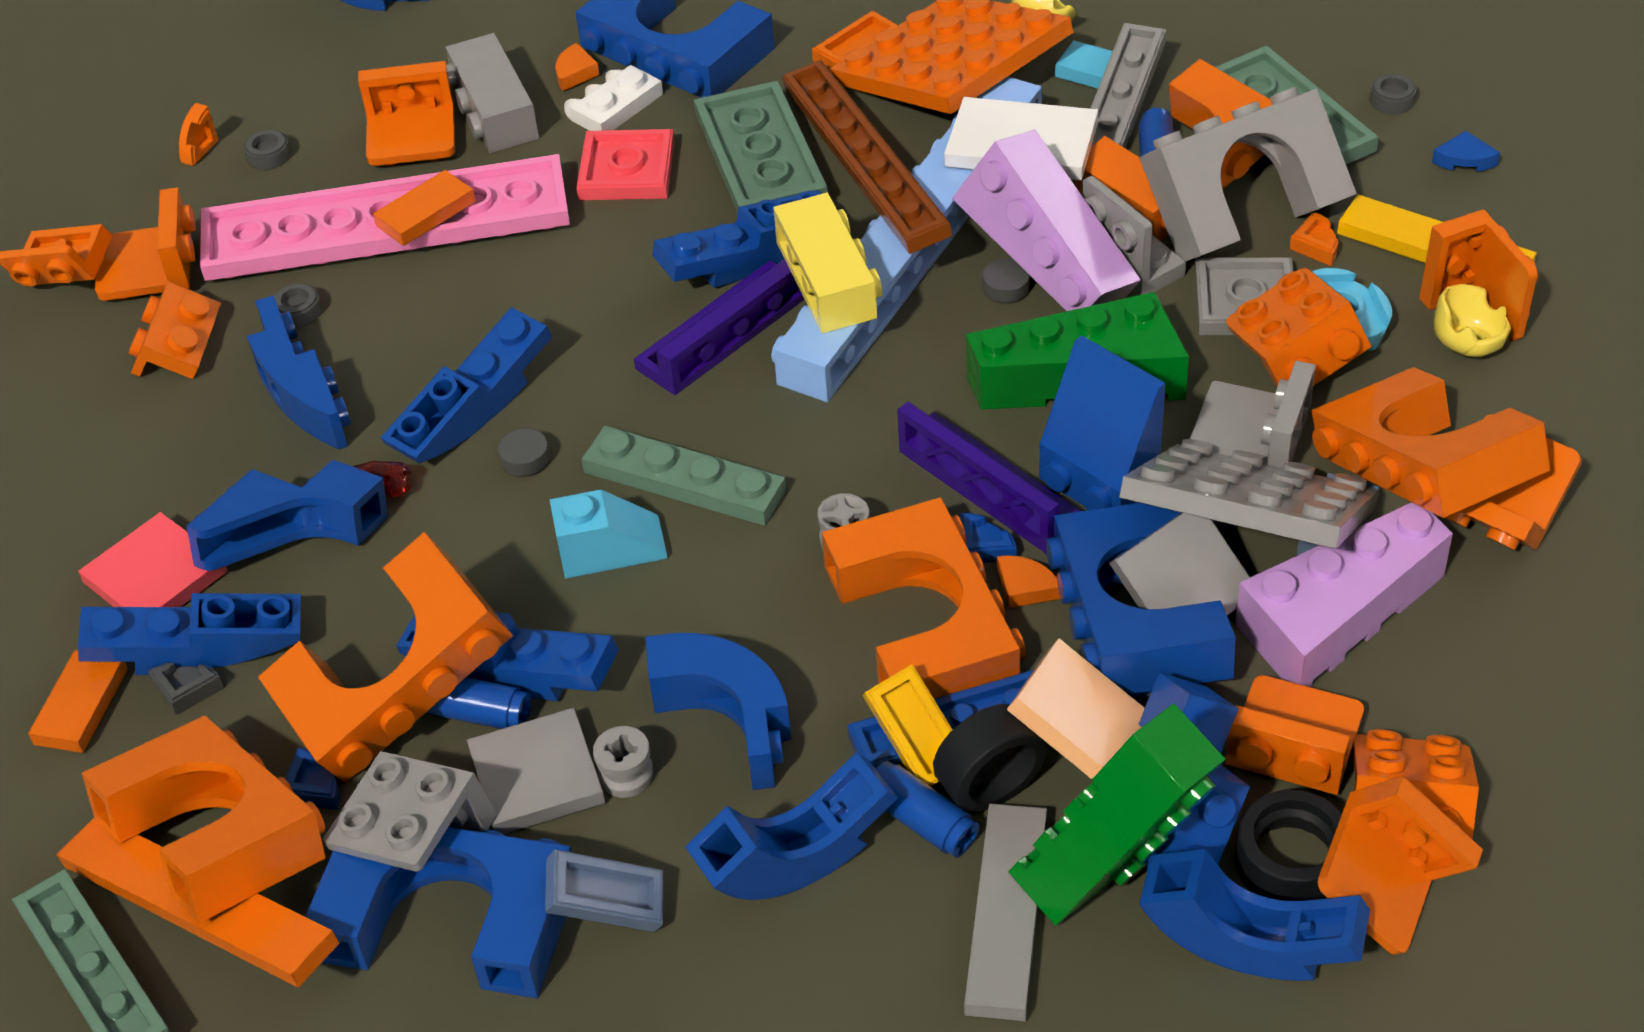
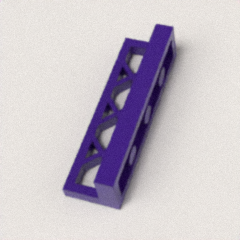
[634,259,805,395]
[897,402,1080,554]

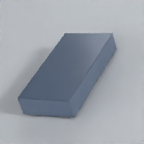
[545,849,663,932]

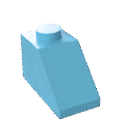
[549,490,667,579]

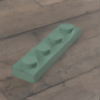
[581,425,787,526]
[12,869,170,1032]

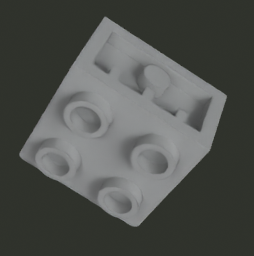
[1083,176,1186,296]
[1190,361,1316,468]
[323,751,497,872]

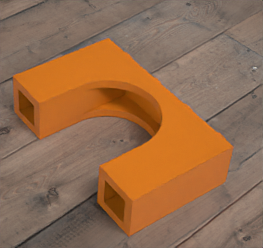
[1075,59,1272,241]
[1311,367,1550,518]
[822,497,1026,699]
[258,532,513,783]
[82,715,326,923]

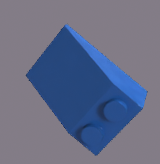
[1039,335,1165,510]

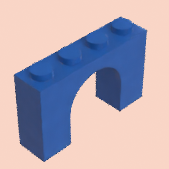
[575,0,775,98]
[1046,503,1235,694]
[305,827,572,999]

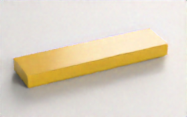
[1337,194,1537,263]

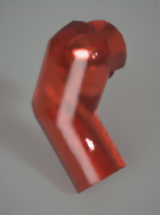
[352,460,413,497]

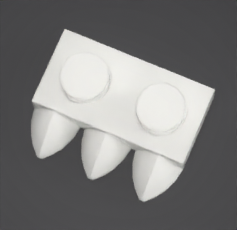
[564,65,663,131]

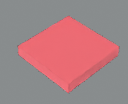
[576,129,675,200]
[78,512,228,607]

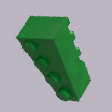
[966,292,1189,410]
[1008,703,1225,926]

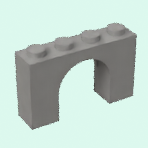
[1139,87,1357,261]

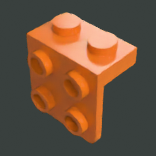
[358,61,455,166]
[95,187,196,301]
[1419,209,1538,341]
[1226,268,1372,389]
[1445,414,1582,551]
[1225,675,1364,795]
[1353,729,1479,840]
[1318,776,1483,955]

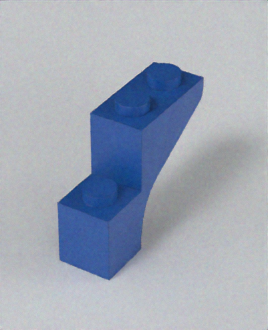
[186,460,388,571]
[1138,672,1250,869]

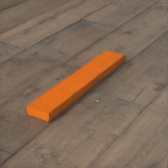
[56,818,339,988]

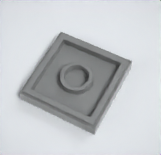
[1195,257,1293,335]
[1109,512,1250,615]
[467,708,605,834]

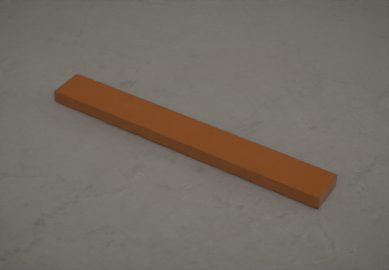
[782,60,953,254]

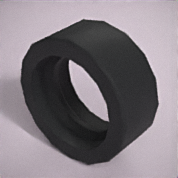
[933,704,1047,812]
[1236,789,1342,901]

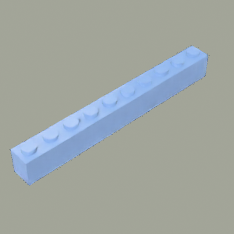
[771,77,1042,403]

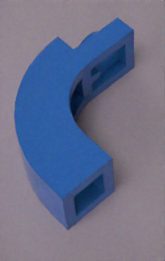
[645,633,791,790]
[685,752,898,900]
[1139,849,1370,981]

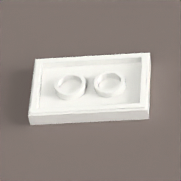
[944,97,1098,180]

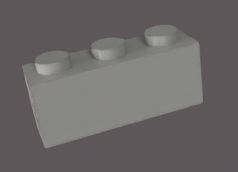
[445,33,539,154]

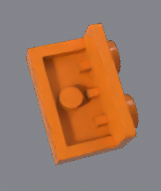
[0,224,113,287]
[128,281,221,379]

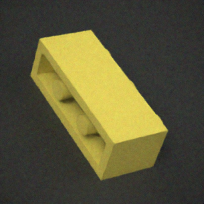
[773,192,882,333]

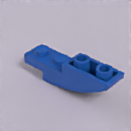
[652,190,821,288]
[247,295,351,450]
[381,307,552,464]
[78,593,301,675]
[396,612,619,702]

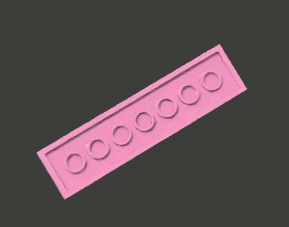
[200,154,570,281]

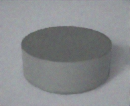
[1370,74,1417,114]
[244,130,291,170]
[982,259,1030,303]
[274,284,322,327]
[498,428,550,476]

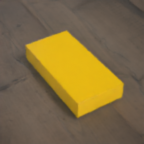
[862,664,952,787]

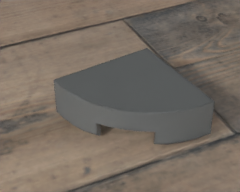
[147,663,224,715]

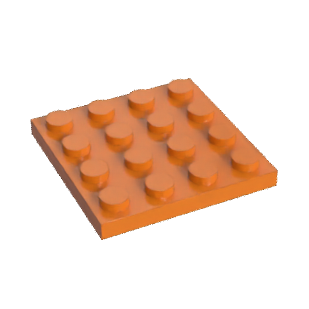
[830,0,1074,114]

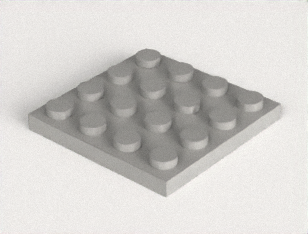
[1119,439,1380,549]

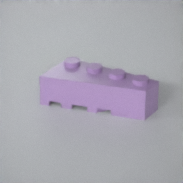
[952,129,1141,311]
[1235,502,1453,687]

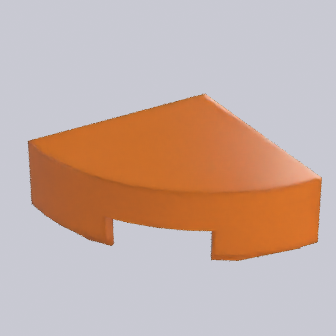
[555,43,600,91]
[179,103,219,166]
[1289,211,1338,266]
[997,556,1060,608]

